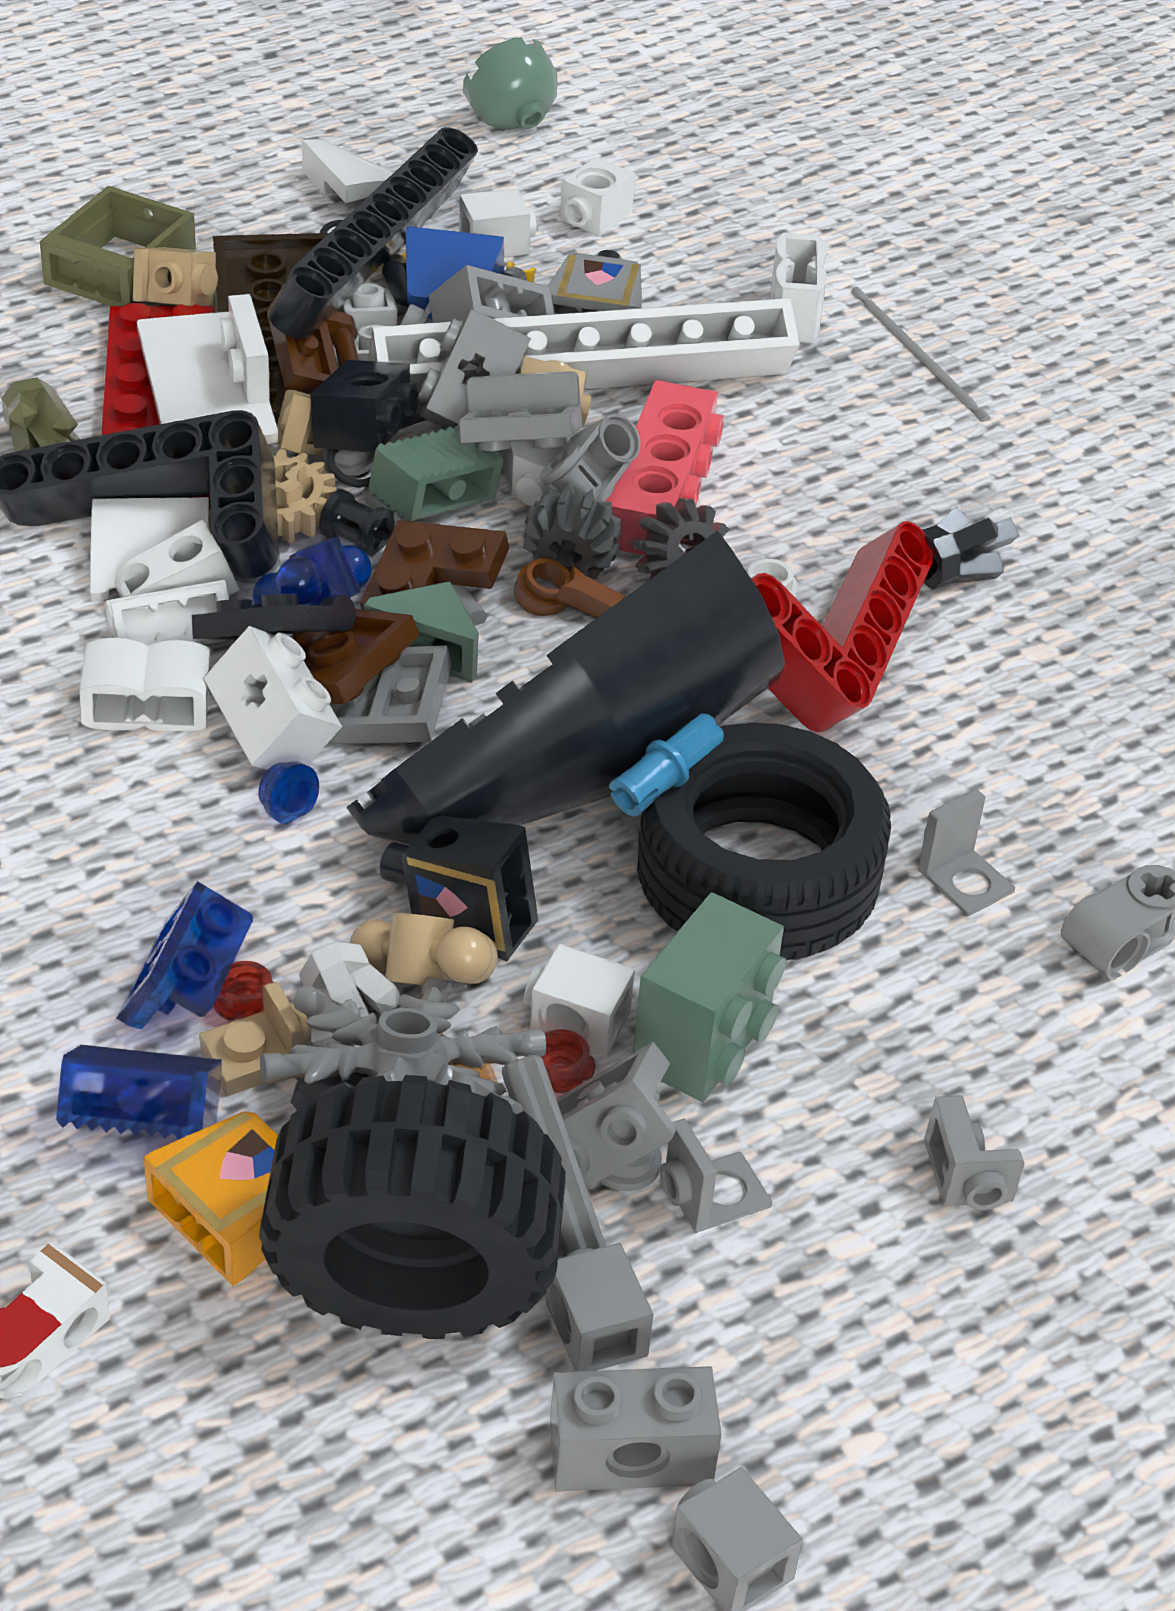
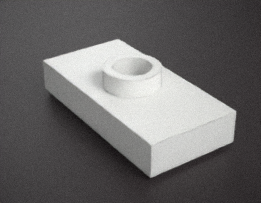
[104,580,230,646]

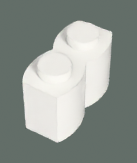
[770,233,827,343]
[79,638,210,731]

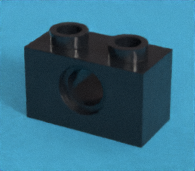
[310,360,418,453]

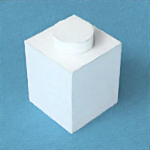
[459,188,537,257]

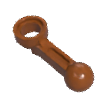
[514,558,627,618]

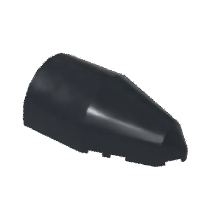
[346,531,785,844]

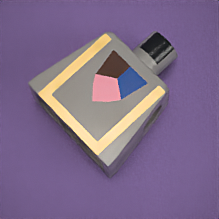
[548,250,642,314]

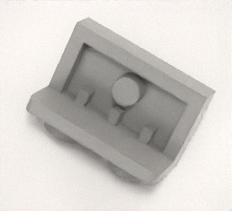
[459,371,582,451]

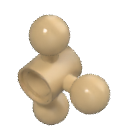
[349,912,498,986]

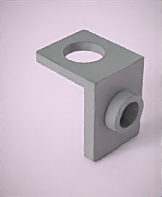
[918,789,1015,916]
[660,1118,772,1233]

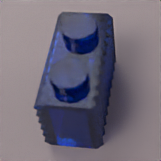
[56,1044,222,1140]

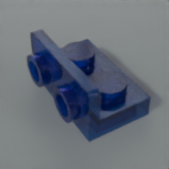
[116,881,253,1029]

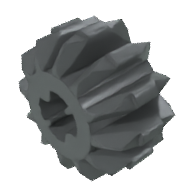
[523,483,622,580]
[631,498,730,580]

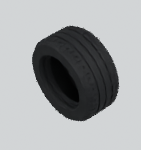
[637,722,891,960]

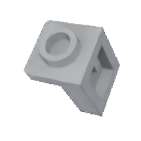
[924,1095,1025,1210]

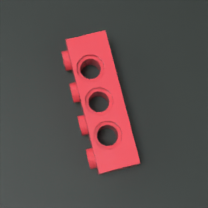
[606,380,724,555]

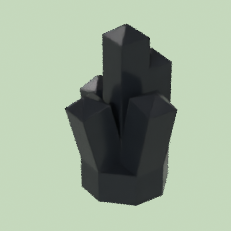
[923,506,1020,590]

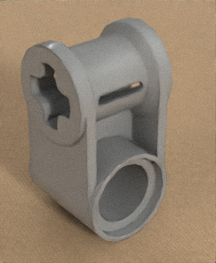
[539,414,641,502]
[1061,865,1175,980]

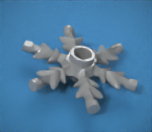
[260,977,546,1114]

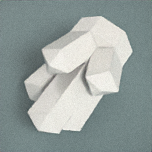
[299,942,401,1047]

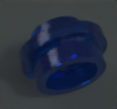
[258,761,320,825]

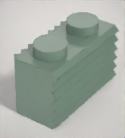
[369,424,504,521]

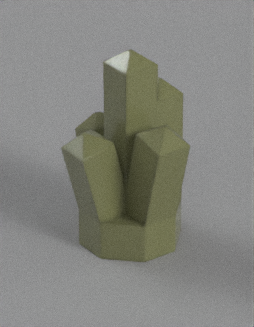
[1,377,80,452]

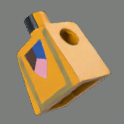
[144,1111,278,1287]

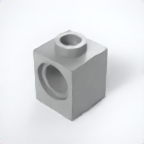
[546,1242,654,1372]
[671,1467,803,1611]

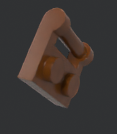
[266,296,359,394]

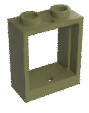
[40,186,196,306]

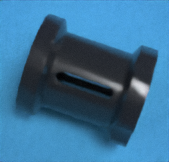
[319,489,395,557]

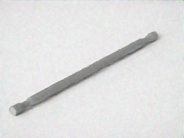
[851,287,991,422]

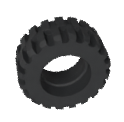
[259,1075,566,1339]

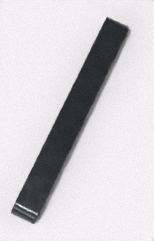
[268,127,478,339]

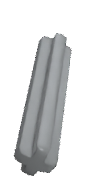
[501,1055,606,1257]

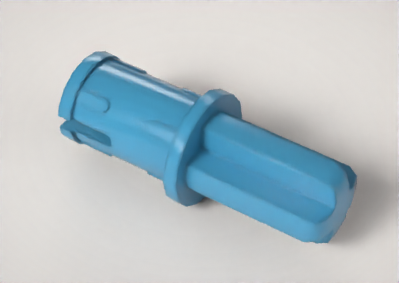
[609,713,724,816]

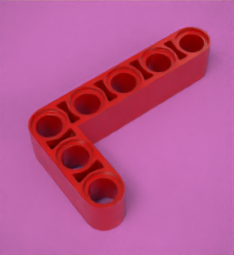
[751,521,934,733]

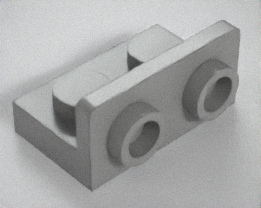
[556,1041,676,1188]

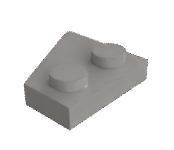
[328,645,452,744]

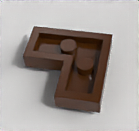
[360,520,510,610]

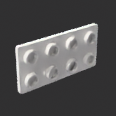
[137,294,278,444]

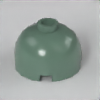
[463,37,558,129]

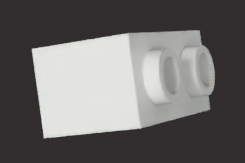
[204,626,342,777]

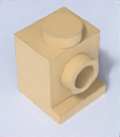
[133,247,218,306]

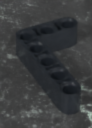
[0,410,279,579]

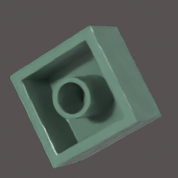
[633,892,786,1102]

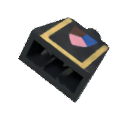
[380,816,538,962]

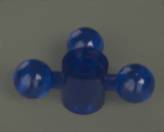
[252,537,372,605]

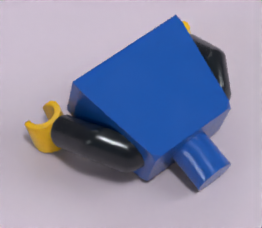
[381,226,536,320]

